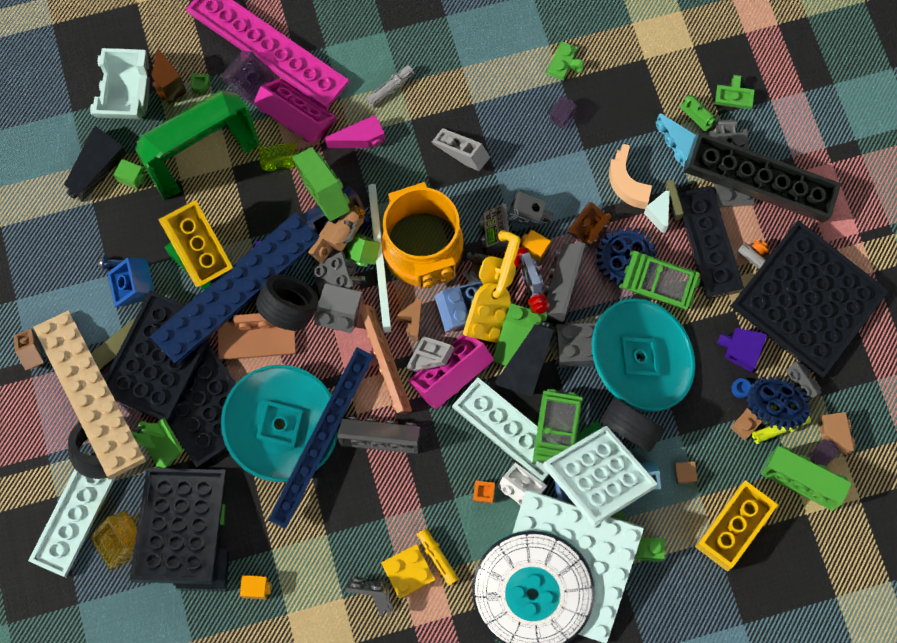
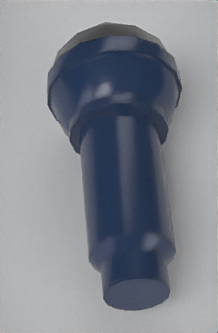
[98,256,124,269]

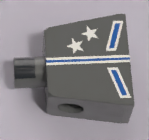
[507,191,553,227]

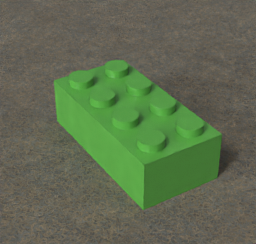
[292,147,350,221]
[761,446,852,511]

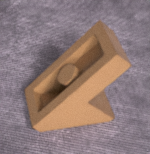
[397,299,422,341]
[730,408,764,440]

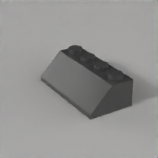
[543,243,585,324]
[337,417,421,454]

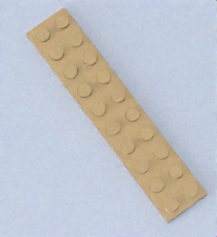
[33,310,146,480]

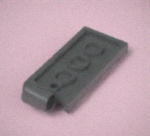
[709,119,754,207]

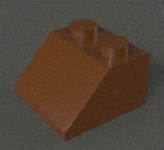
[152,50,187,104]

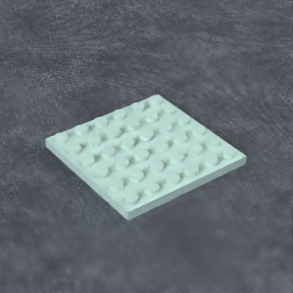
[513,489,644,643]

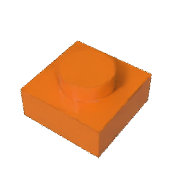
[473,480,495,504]

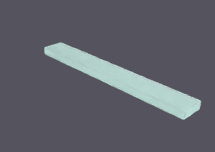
[368,184,391,333]

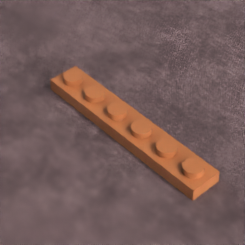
[359,305,412,414]

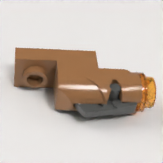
[308,204,365,264]

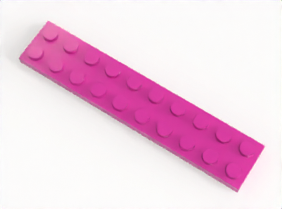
[186,0,349,110]

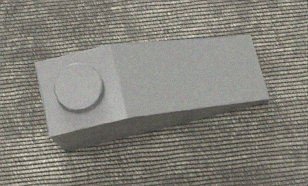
[432,128,490,171]

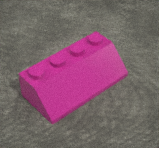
[253,78,337,143]
[407,334,494,409]

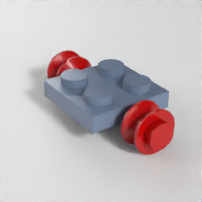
[514,247,549,314]

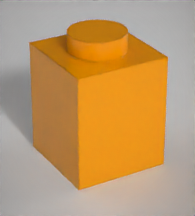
[520,229,551,262]
[240,575,271,600]

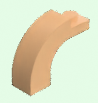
[609,144,652,209]

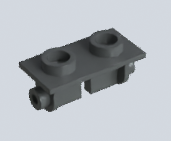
[786,361,822,401]

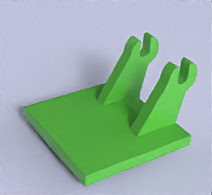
[131,418,183,468]

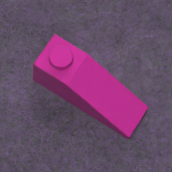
[325,115,385,148]

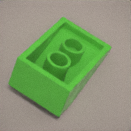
[493,303,547,366]

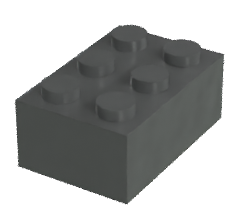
[556,323,596,368]

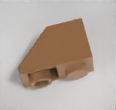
[818,412,855,455]

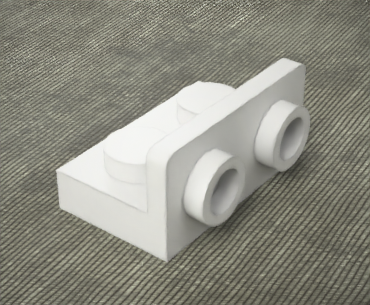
[498,462,547,506]

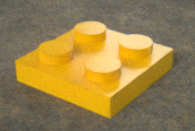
[381,544,435,600]

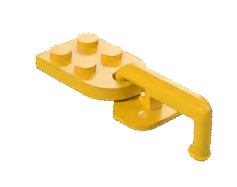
[463,230,520,343]

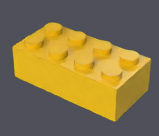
[158,200,233,287]
[695,480,778,572]

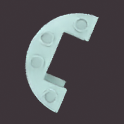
[90,48,150,120]

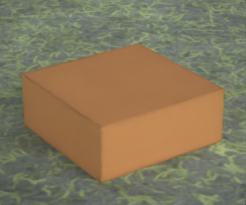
[674,461,698,484]

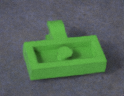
[547,41,584,81]
[715,75,754,109]

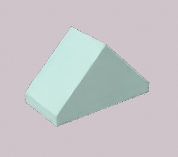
[644,191,670,233]

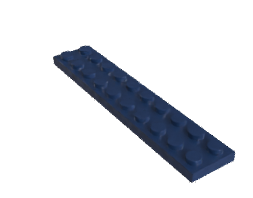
[150,213,320,365]

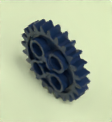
[596,227,658,286]
[746,376,811,431]

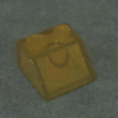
[90,511,137,570]

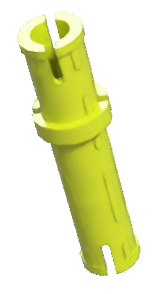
[752,416,811,444]

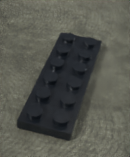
[678,185,744,299]

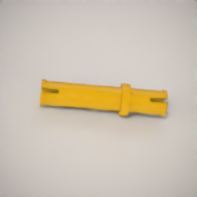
[416,528,459,586]

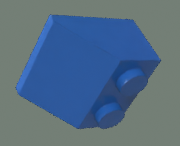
[108,257,154,307]

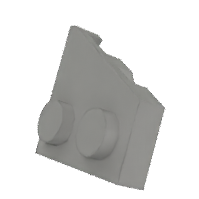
[406,336,455,372]

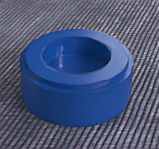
[731,378,751,399]

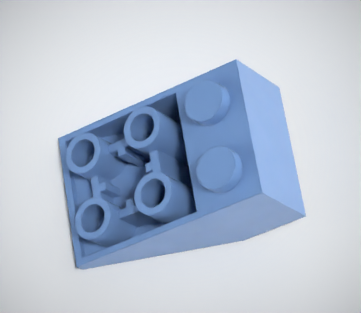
[434,282,493,333]

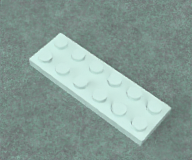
[452,377,559,482]
[28,452,116,578]

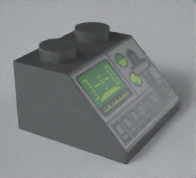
[479,204,509,254]

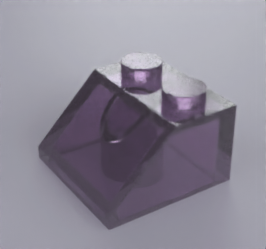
[220,51,275,104]

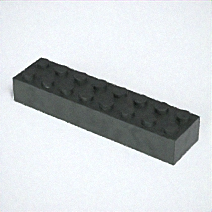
[683,132,842,223]

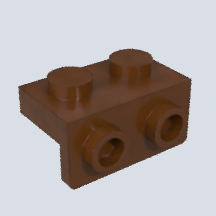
[567,202,612,245]

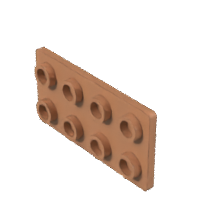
[217,313,296,360]

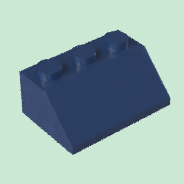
[302,186,372,235]

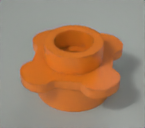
[752,239,769,257]

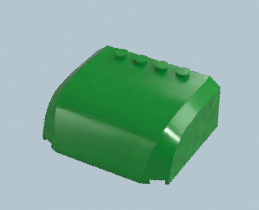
[135,90,260,201]

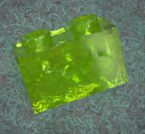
[259,142,298,171]

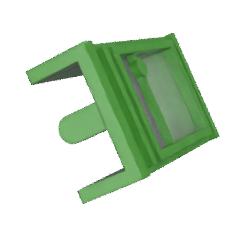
[619,251,700,309]
[532,389,583,464]

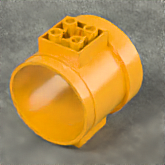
[382,182,463,289]

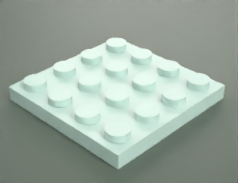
[543,426,657,527]

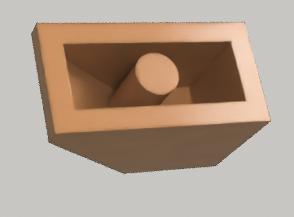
[14,328,44,371]

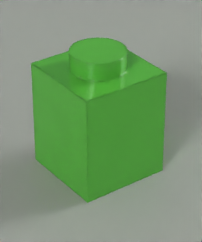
[114,159,146,190]

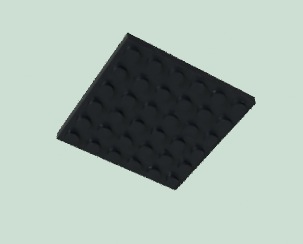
[730,220,889,379]

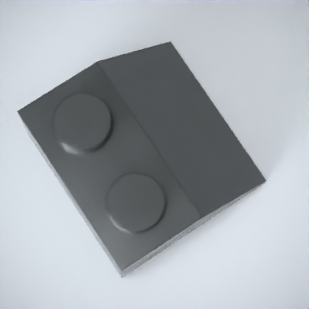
[314,283,363,333]

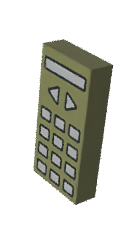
[664,180,684,222]

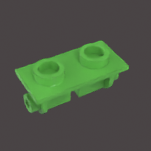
[679,95,718,132]

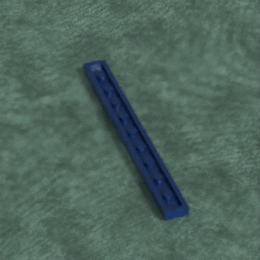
[267,347,374,529]

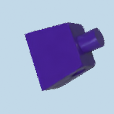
[717,328,767,373]

